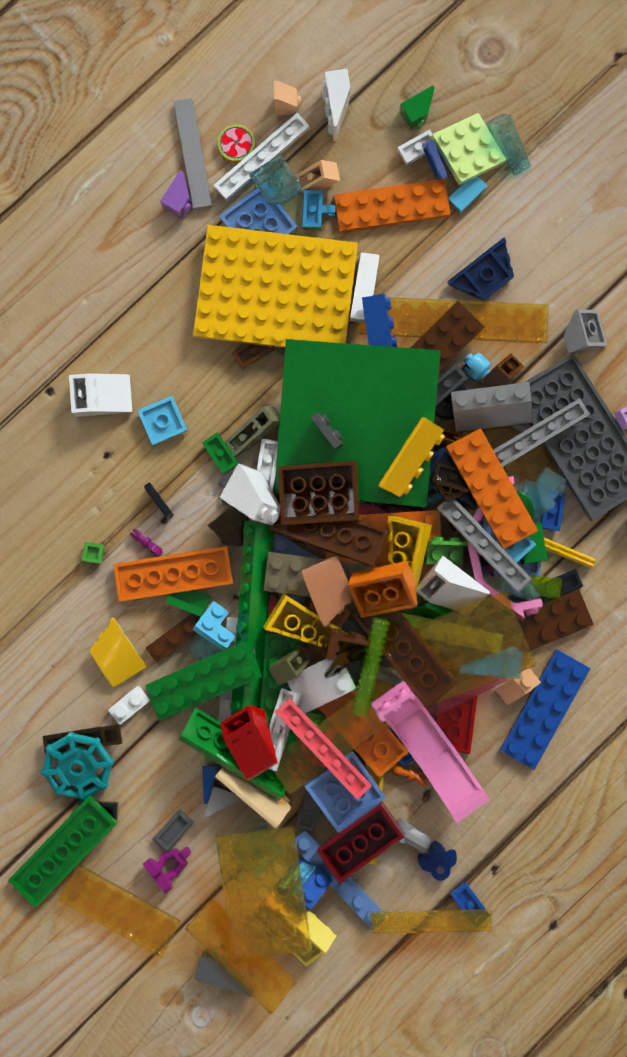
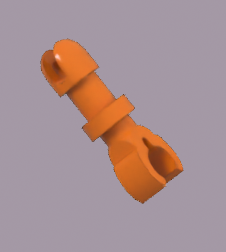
[392,765,428,786]

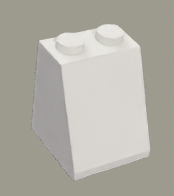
[220,463,280,526]

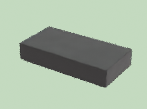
[153,809,194,852]

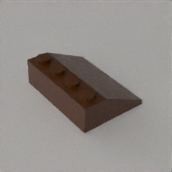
[278,461,360,525]

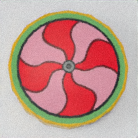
[218,125,255,163]

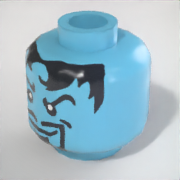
[462,353,491,381]

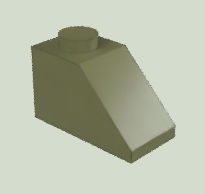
[268,645,312,685]

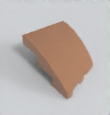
[301,555,353,628]

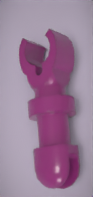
[130,529,163,557]

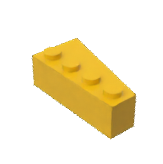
[388,516,432,589]
[263,593,349,653]

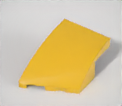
[89,617,146,688]

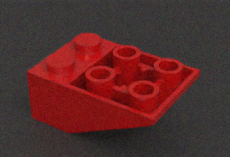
[220,705,278,781]

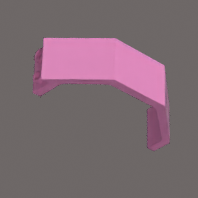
[465,476,543,621]
[371,680,490,823]

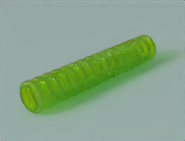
[351,618,390,717]

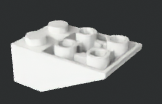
[321,69,350,142]
[69,374,132,417]
[416,556,490,614]

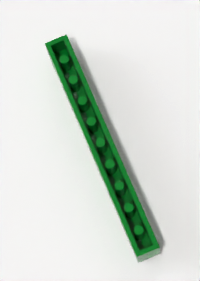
[230,521,274,715]

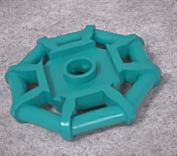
[40,732,114,801]

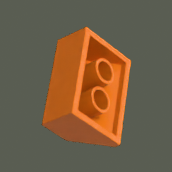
[347,561,417,618]

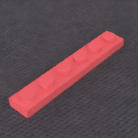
[275,697,372,800]

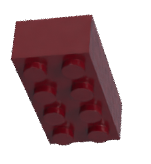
[316,801,406,884]

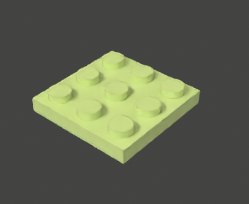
[431,113,507,185]

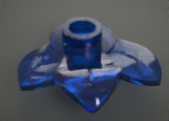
[418,841,457,881]

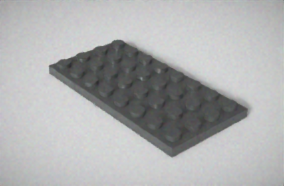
[524,353,627,521]

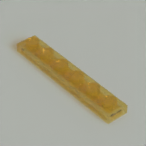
[372,909,492,933]

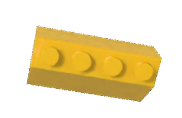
[378,417,445,497]

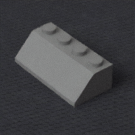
[451,382,533,432]

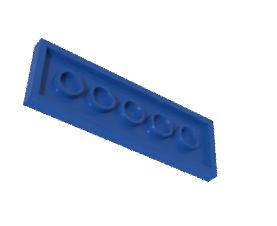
[500,649,591,770]

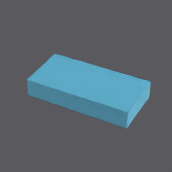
[448,176,488,213]

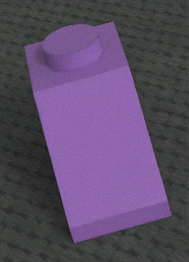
[160,170,191,219]

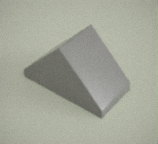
[205,784,241,817]

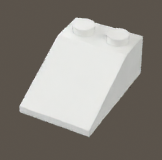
[287,655,356,713]

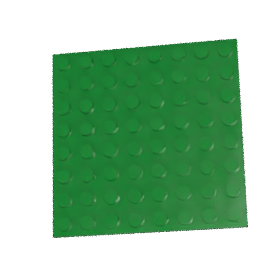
[274,339,441,507]

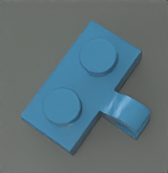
[302,190,336,230]

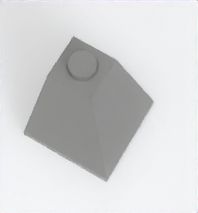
[564,309,607,353]

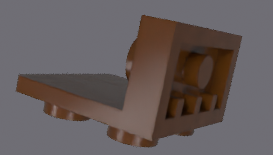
[321,628,370,660]

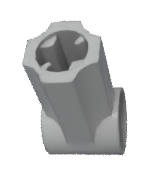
[397,817,432,853]

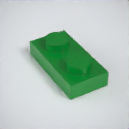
[202,432,238,475]

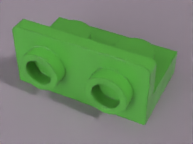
[424,537,468,566]

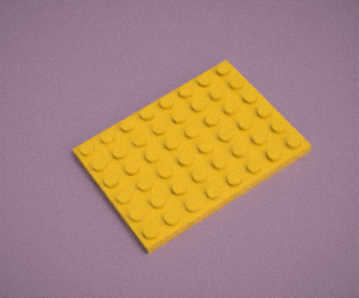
[193,225,358,348]

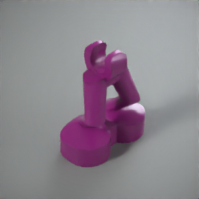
[143,847,191,894]

